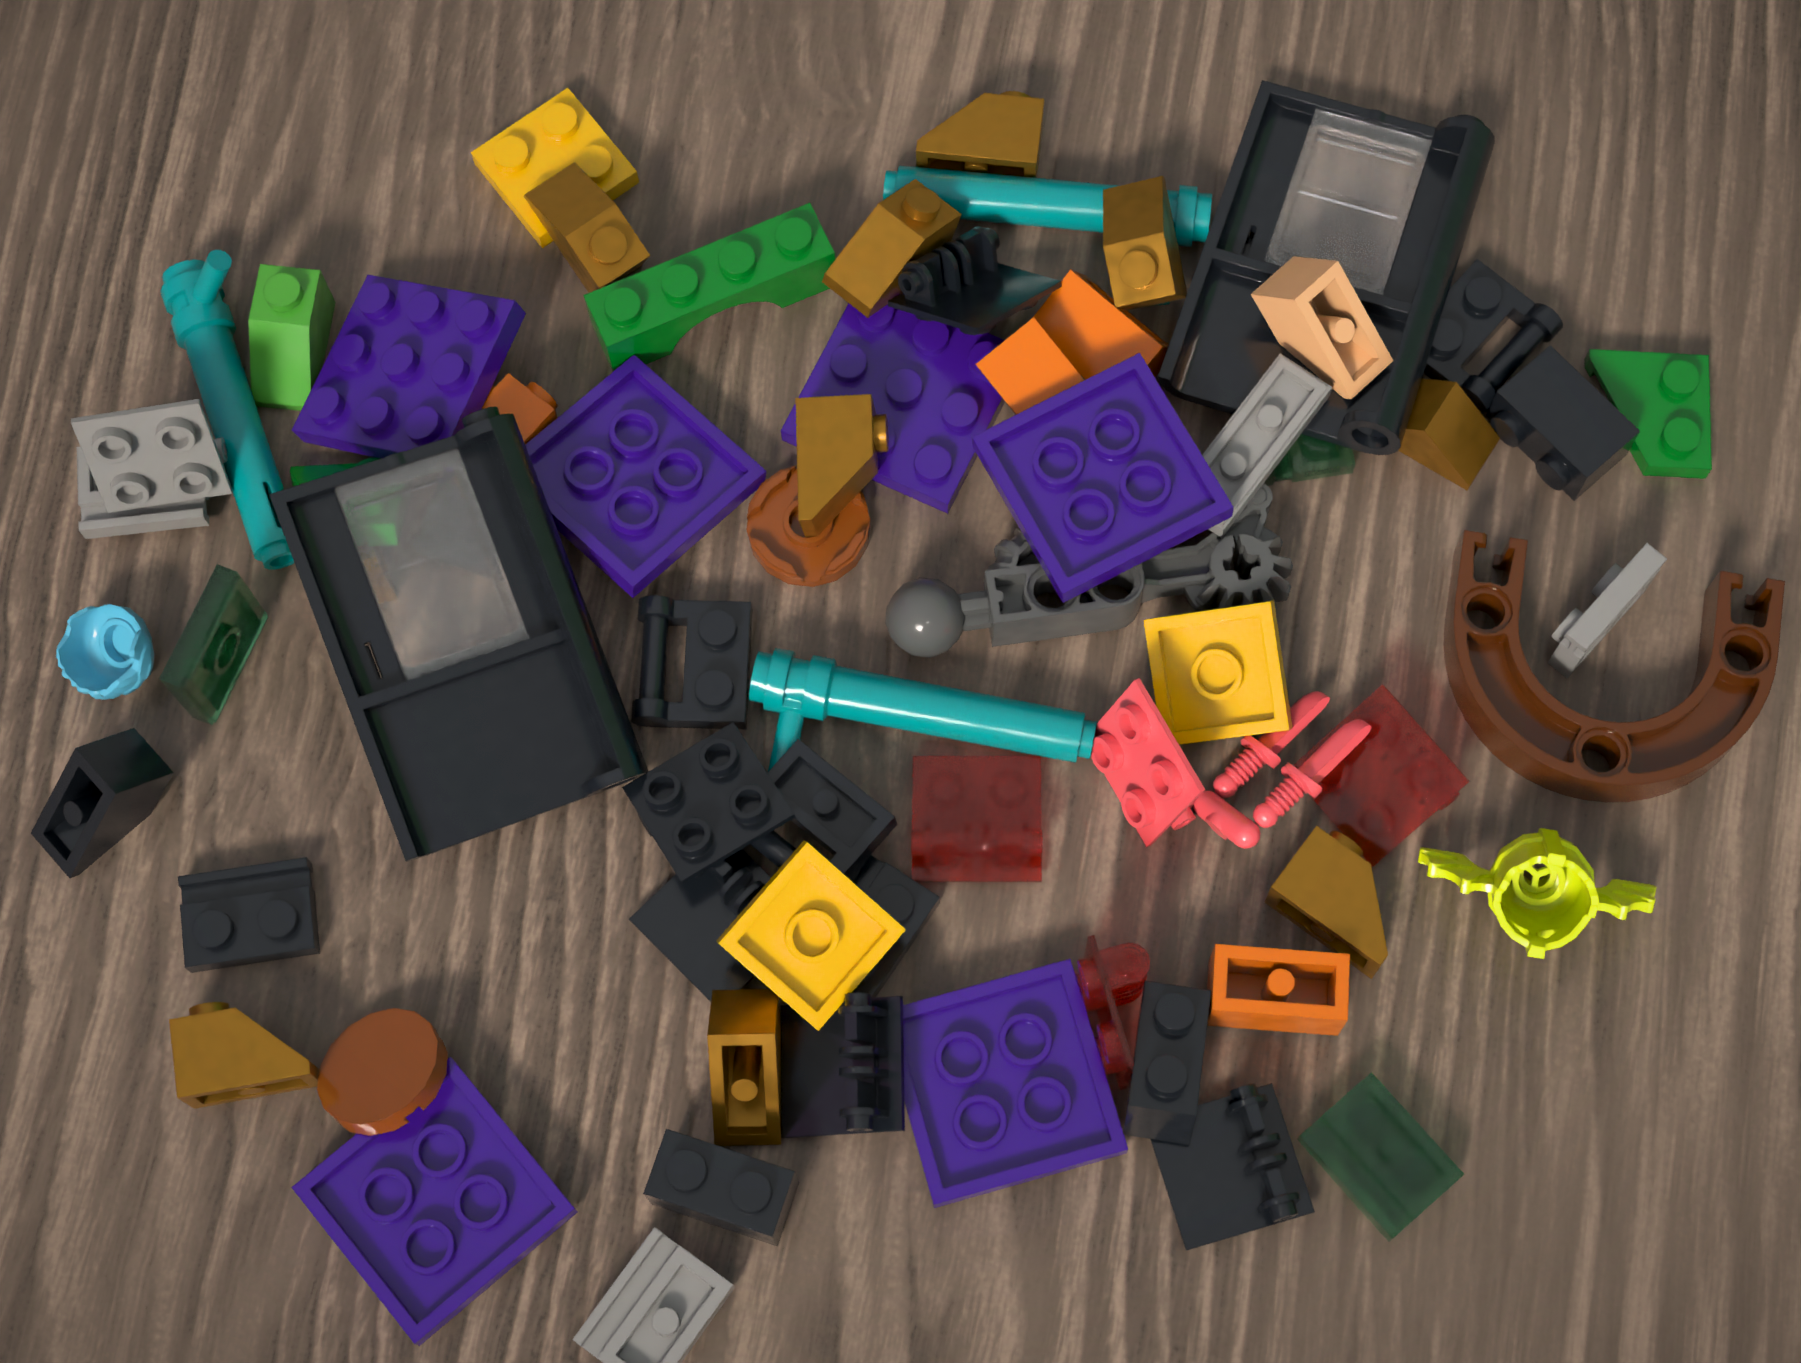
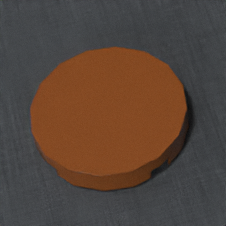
[746,466,871,587]
[317,1008,448,1136]

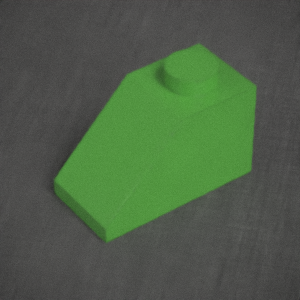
[248,264,336,411]

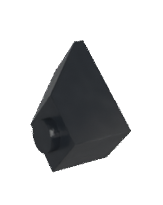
[31,728,174,878]

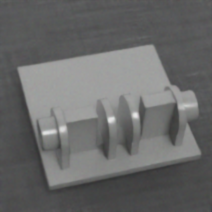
[71,399,232,513]

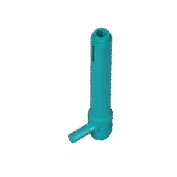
[883,165,1212,305]
[160,249,294,570]
[749,648,1097,773]

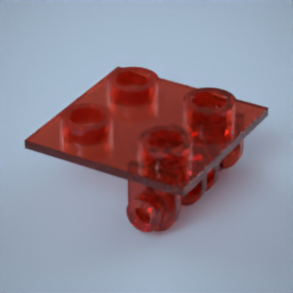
[1293,684,1470,867]
[911,756,1043,882]
[1075,935,1150,1090]

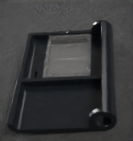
[1158,80,1495,455]
[269,407,649,862]

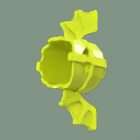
[1418,828,1657,959]

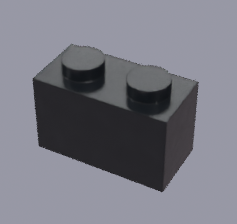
[1486,345,1640,501]
[1123,981,1211,1145]
[643,1129,799,1247]

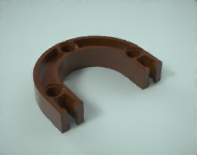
[1443,530,1785,803]

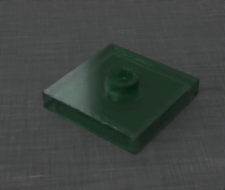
[159,564,268,725]

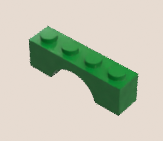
[583,203,835,372]

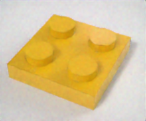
[471,88,639,248]
[1143,600,1293,745]
[716,841,906,1031]

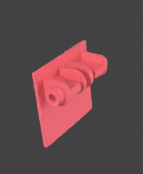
[1091,678,1205,847]

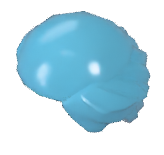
[56,604,155,700]

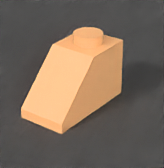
[1251,256,1393,399]

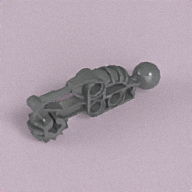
[885,484,1293,658]

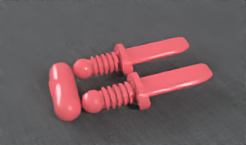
[1192,691,1372,849]

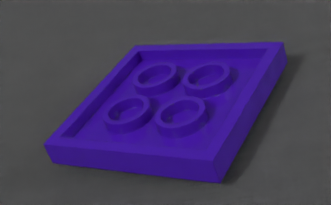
[292,275,526,473]
[781,303,1005,514]
[972,353,1234,603]
[525,355,766,598]
[903,959,1128,1208]
[291,1056,578,1346]

